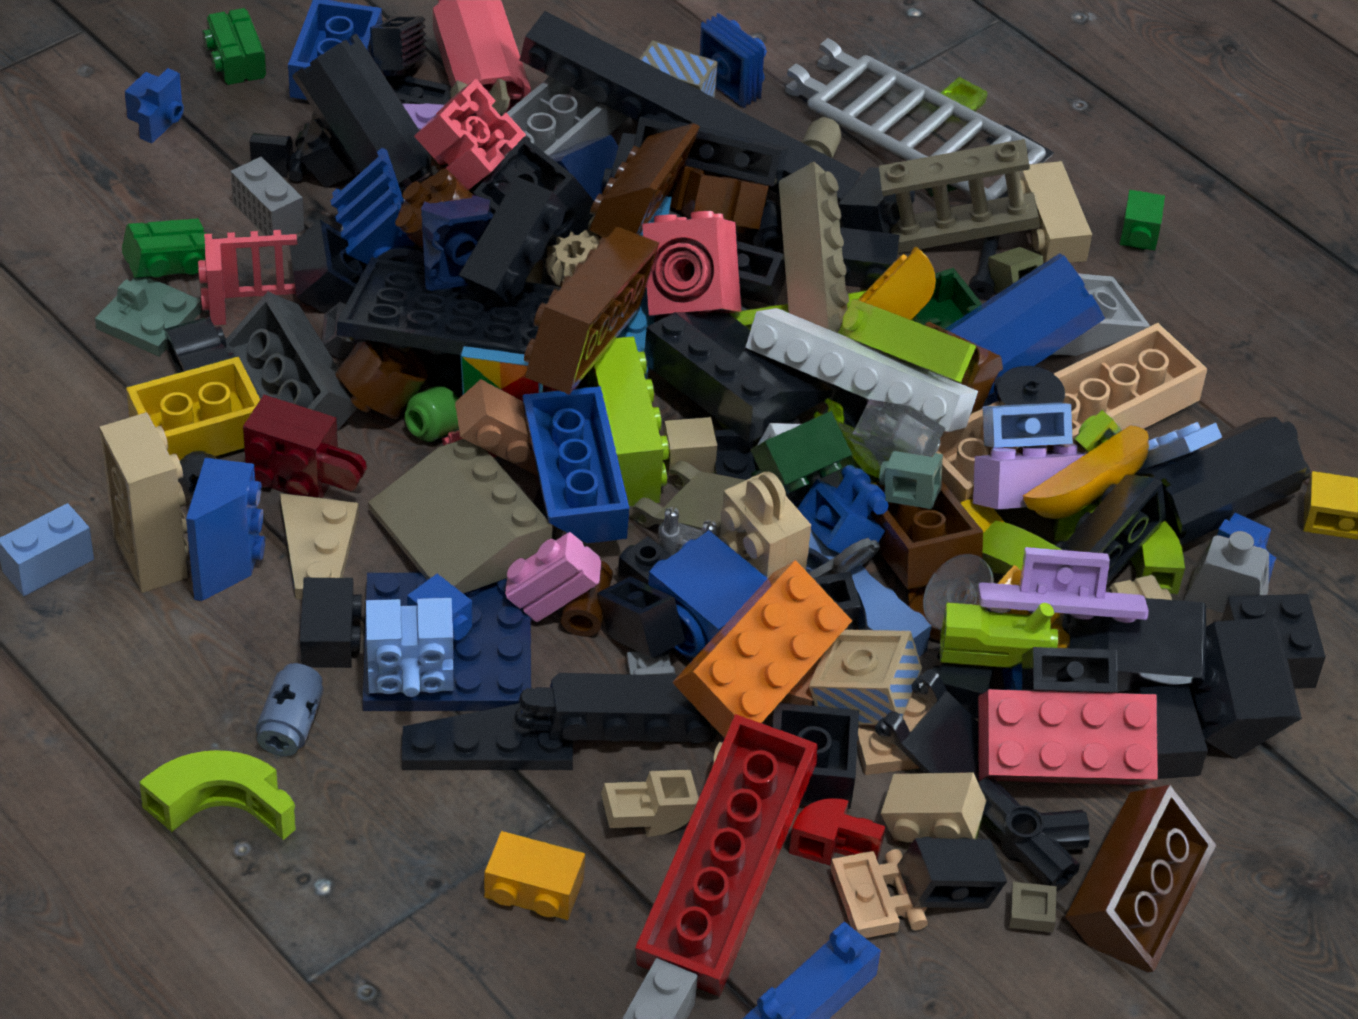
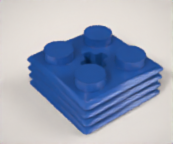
[699,13,767,108]

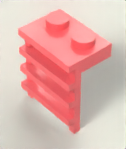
[198,230,297,325]

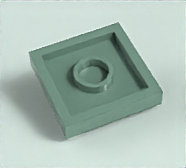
[95,277,202,357]

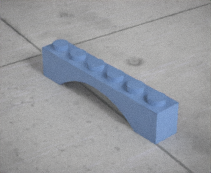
[806,529,931,657]

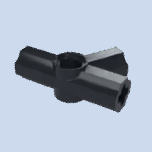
[978,777,1090,891]

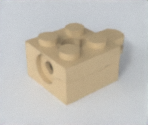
[719,471,811,578]

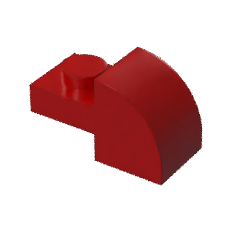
[789,798,885,866]

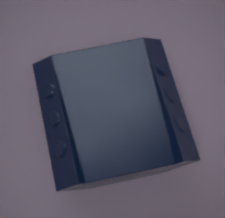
[421,195,494,291]

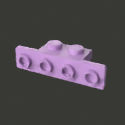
[978,547,1148,623]

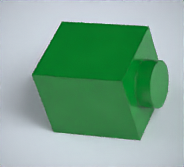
[1119,189,1165,251]

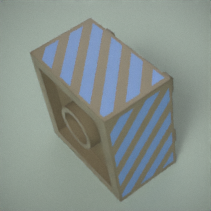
[640,40,717,98]

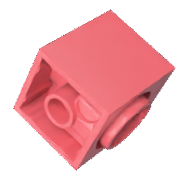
[642,211,741,318]

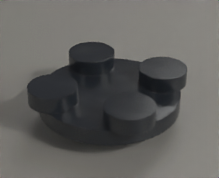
[993,366,1065,406]

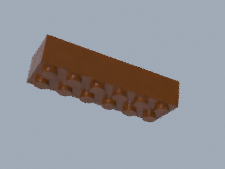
[524,227,659,395]

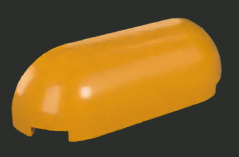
[858,247,936,320]
[1023,425,1149,519]

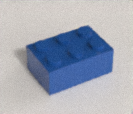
[288,0,382,100]

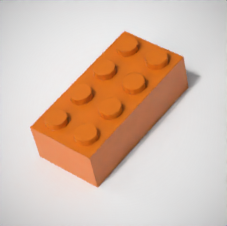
[672,560,852,738]

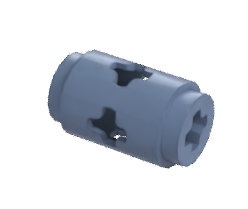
[256,663,324,756]

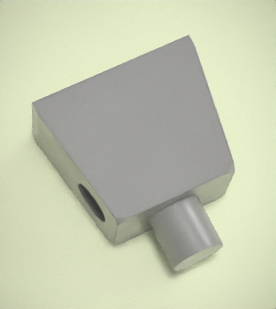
[1184,531,1269,613]

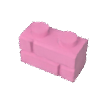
[505,532,601,622]

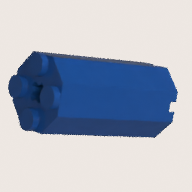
[945,253,1105,396]

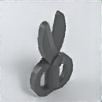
[808,538,880,578]

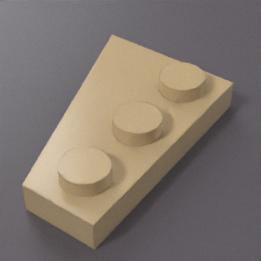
[280,493,359,600]

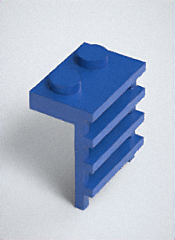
[330,148,415,264]

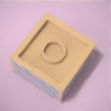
[809,630,922,725]

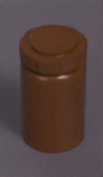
[561,561,613,636]

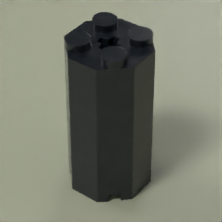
[292,34,430,191]
[1134,417,1310,546]

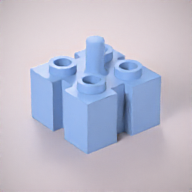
[366,598,453,697]

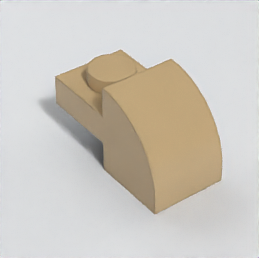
[601,770,699,837]

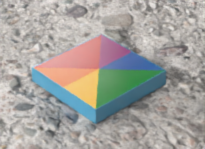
[461,346,543,400]

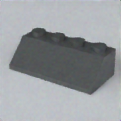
[225,291,357,431]

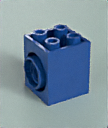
[648,531,768,662]

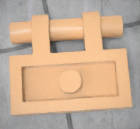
[831,849,928,938]

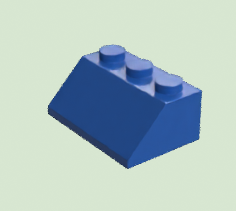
[186,458,265,601]

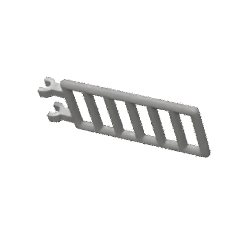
[785,38,1046,201]

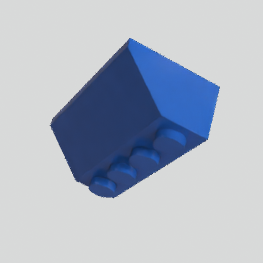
[522,386,629,543]

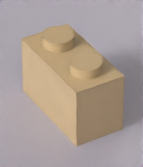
[881,773,986,842]

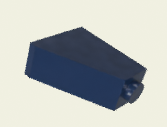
[549,135,619,201]

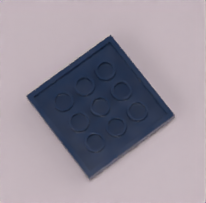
[363,573,531,711]

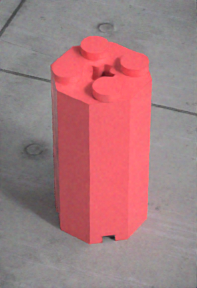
[433,0,531,113]

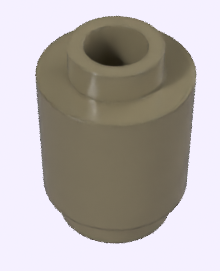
[801,117,841,158]

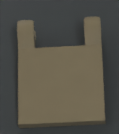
[632,461,746,537]

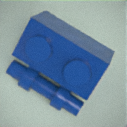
[797,465,888,553]

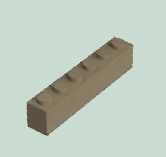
[779,162,849,333]

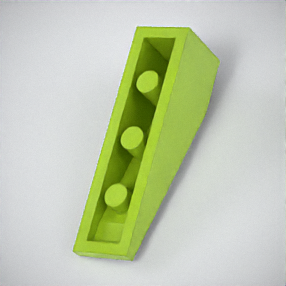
[838,299,976,382]

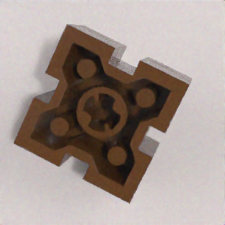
[668,165,769,233]

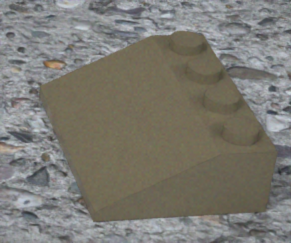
[368,439,552,593]

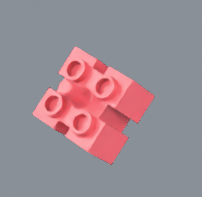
[414,79,526,190]

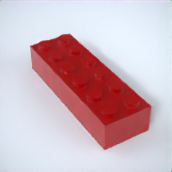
[635,714,817,997]

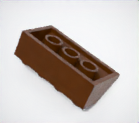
[589,123,700,237]
[1065,785,1216,973]

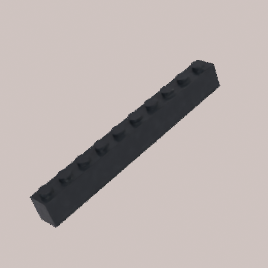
[519,11,862,207]

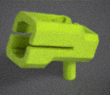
[940,603,1058,668]

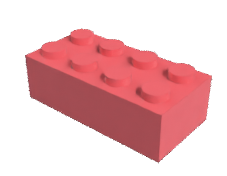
[978,689,1158,785]

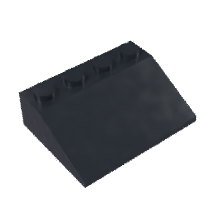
[644,312,833,443]

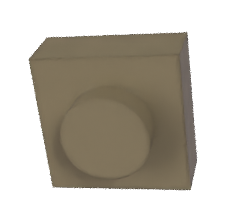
[1009,882,1057,933]

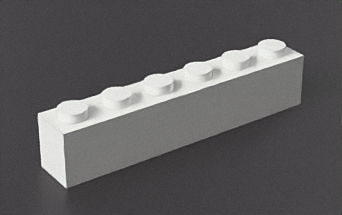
[746,308,978,432]

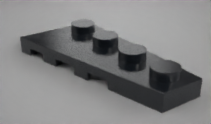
[402,703,573,770]

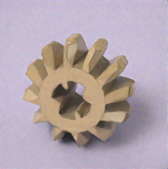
[545,230,600,287]

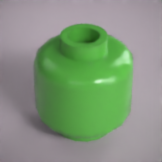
[405,387,459,442]

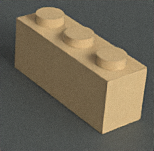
[1019,161,1092,263]

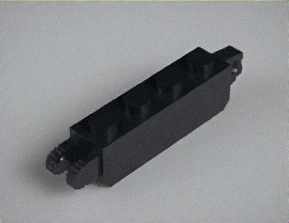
[514,673,717,743]

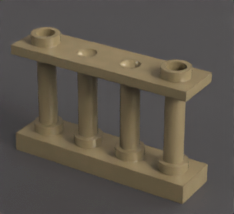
[879,139,1040,253]

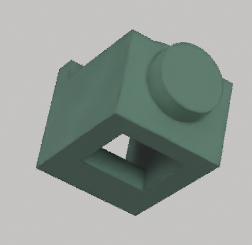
[879,451,943,509]

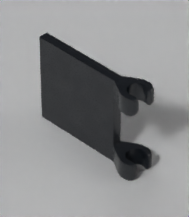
[875,669,980,782]

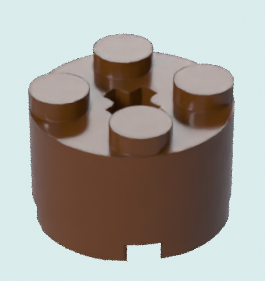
[395,169,473,252]
[335,341,429,420]

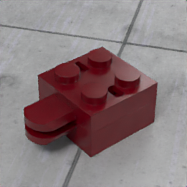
[243,395,367,498]

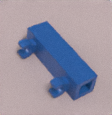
[742,922,881,1019]

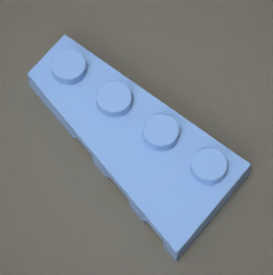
[1139,422,1222,471]

